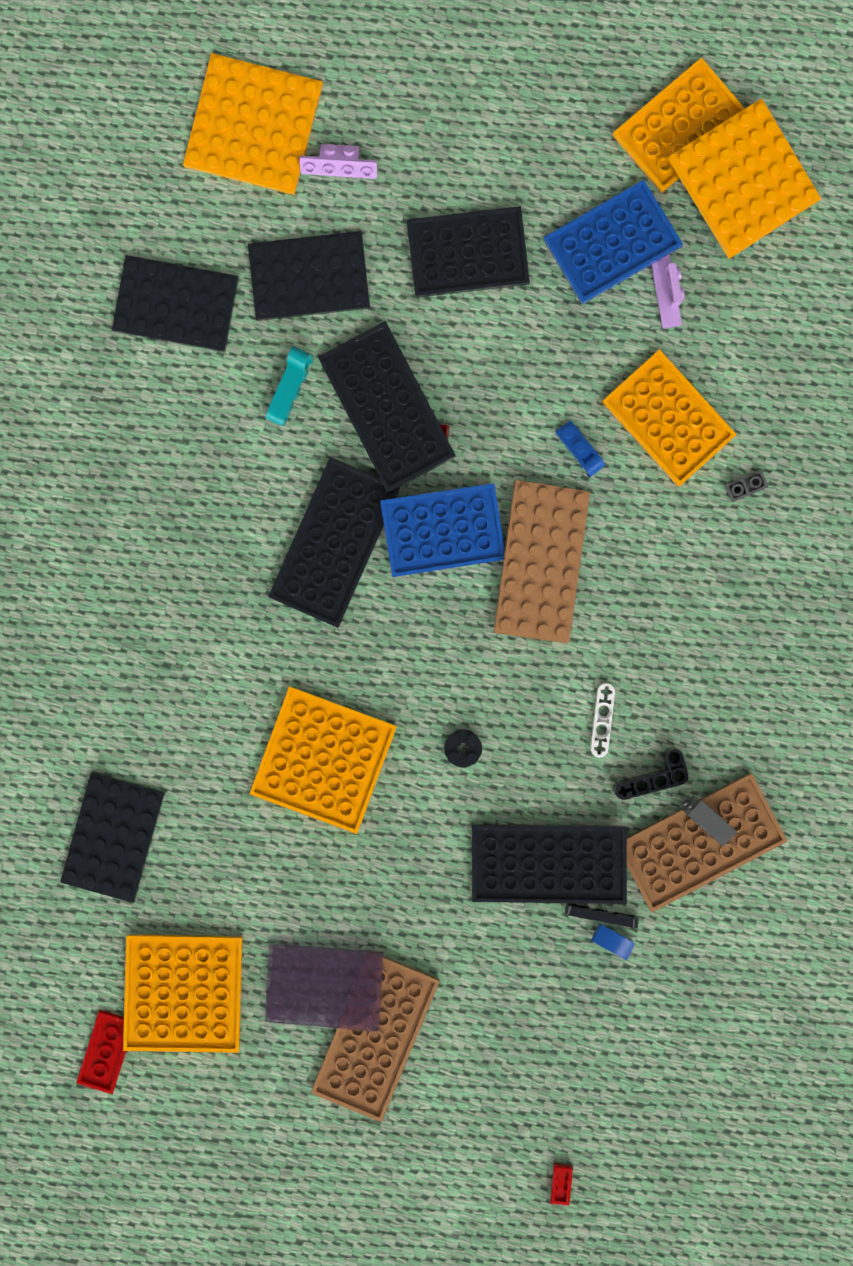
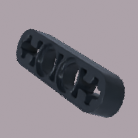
[565,903,639,928]

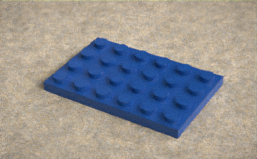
[543,180,683,304]
[380,483,505,577]

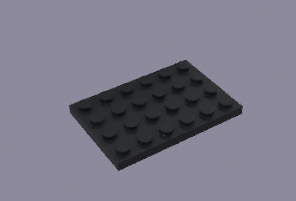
[407,206,530,298]
[248,231,370,321]
[112,255,239,352]
[60,772,165,903]

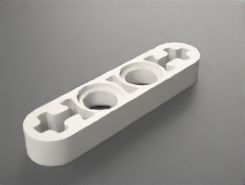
[590,683,615,758]

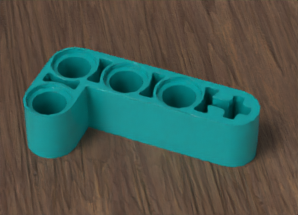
[265,346,313,427]

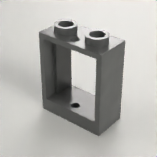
[681,795,737,847]

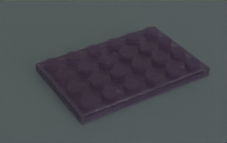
[265,944,384,1032]

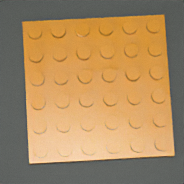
[183,53,323,195]
[668,98,821,259]
[250,686,397,834]
[123,934,243,1053]

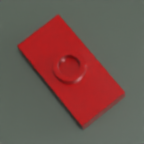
[550,1163,573,1206]

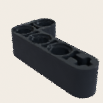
[613,747,689,800]

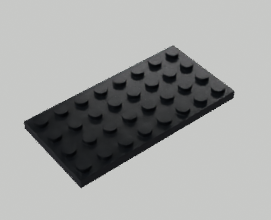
[318,321,456,493]
[268,457,400,628]
[472,824,627,904]

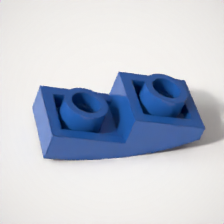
[591,923,635,960]

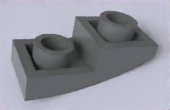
[725,470,768,502]

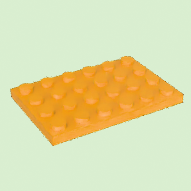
[612,57,745,194]
[602,349,737,487]

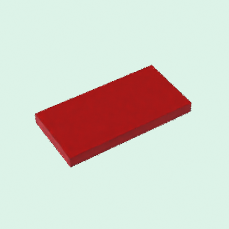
[76,1009,126,1094]

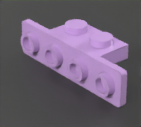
[300,144,377,179]
[651,254,684,329]

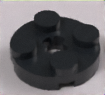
[444,729,482,768]

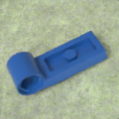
[555,420,605,478]

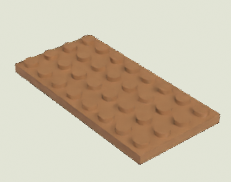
[493,480,590,643]
[627,773,788,913]
[311,950,440,1122]

